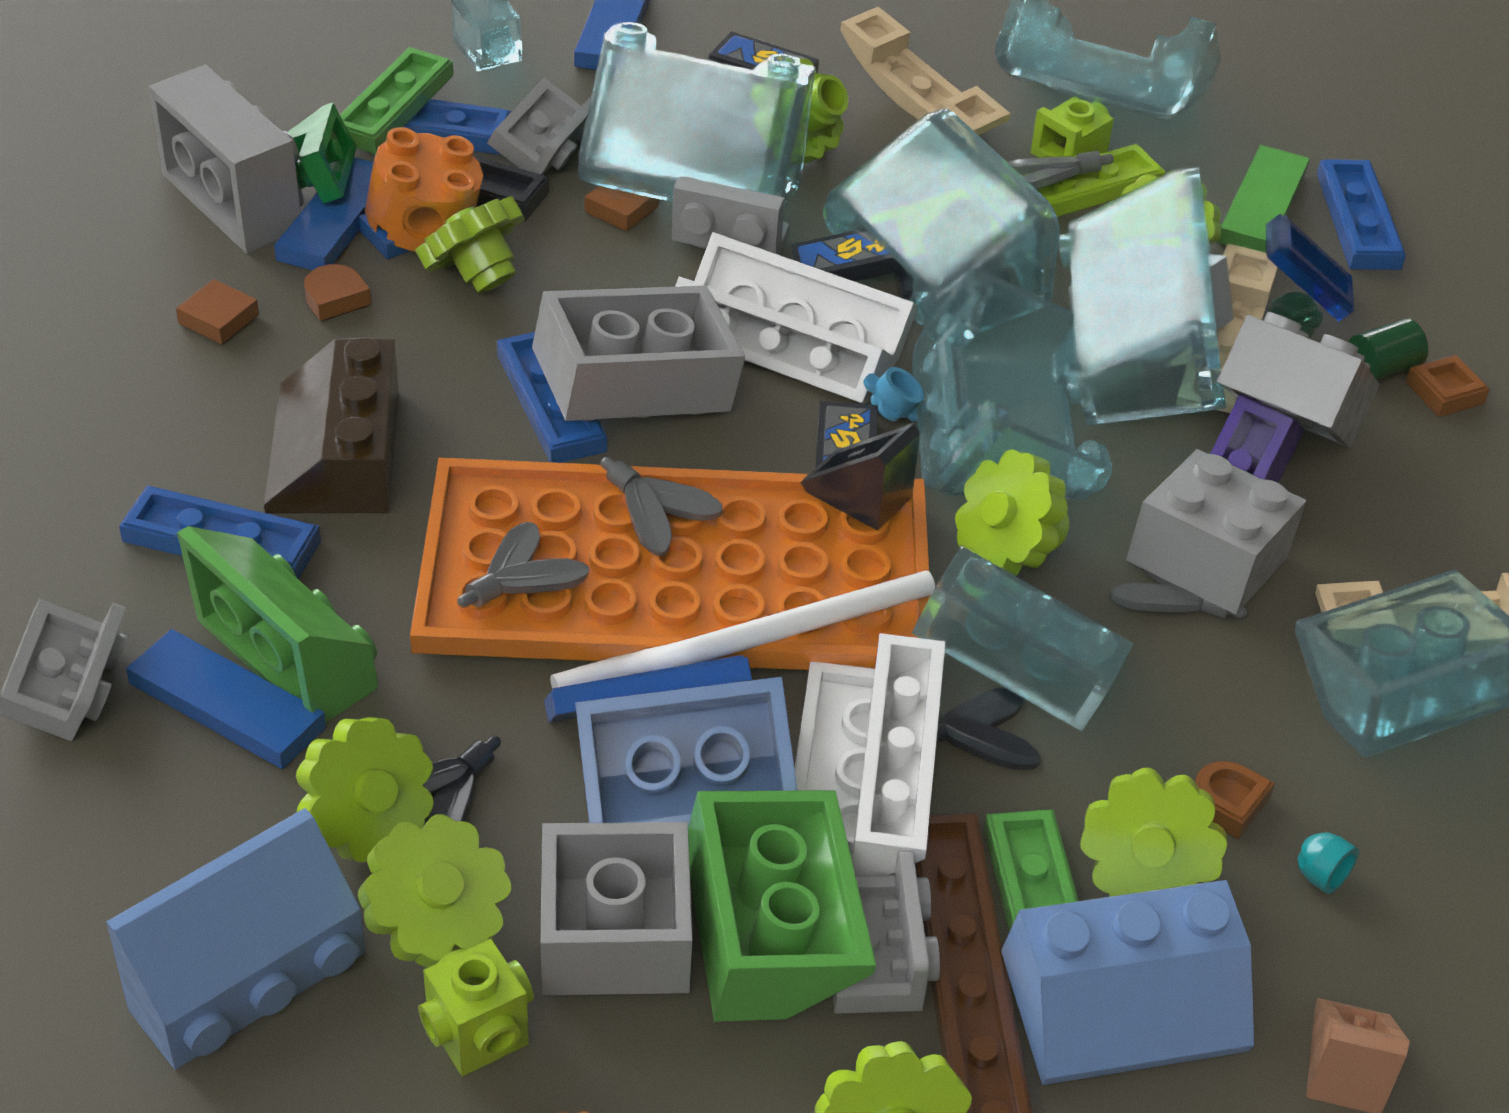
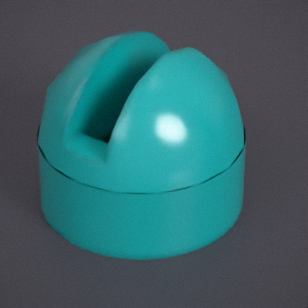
[1297,832,1359,894]

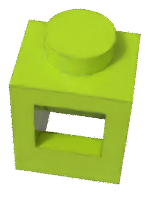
[1030,96,1114,158]

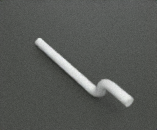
[550,570,935,689]

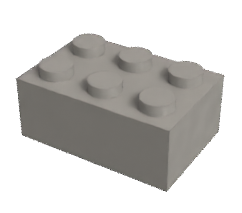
[149,64,304,254]
[532,286,746,421]
[1217,312,1380,448]

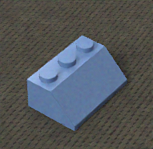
[575,677,797,826]
[106,808,366,1070]
[1001,880,1254,1085]

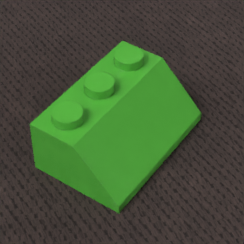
[177,526,378,722]
[688,790,876,1022]

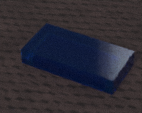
[1266,214,1354,321]

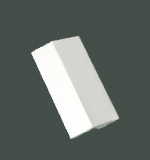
[675,232,918,404]
[795,633,946,876]

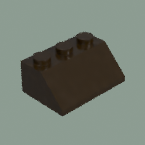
[264,337,399,513]

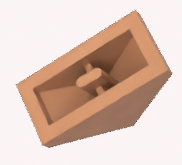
[1306,998,1410,1113]

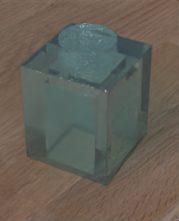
[451,0,522,71]

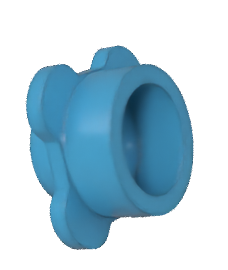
[863,367,924,422]

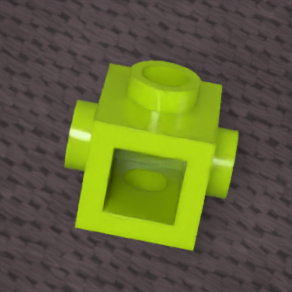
[418,939,534,1077]

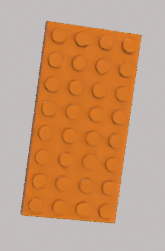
[410,457,933,670]

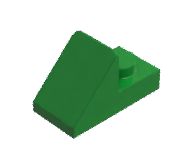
[288,102,357,204]

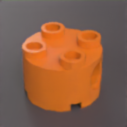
[365,127,483,252]

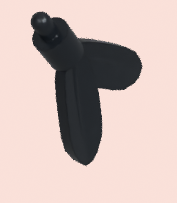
[936,688,1040,770]
[422,735,501,825]

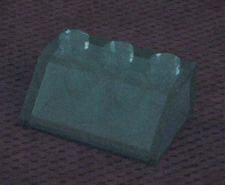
[912,545,1133,731]
[1295,569,1509,758]

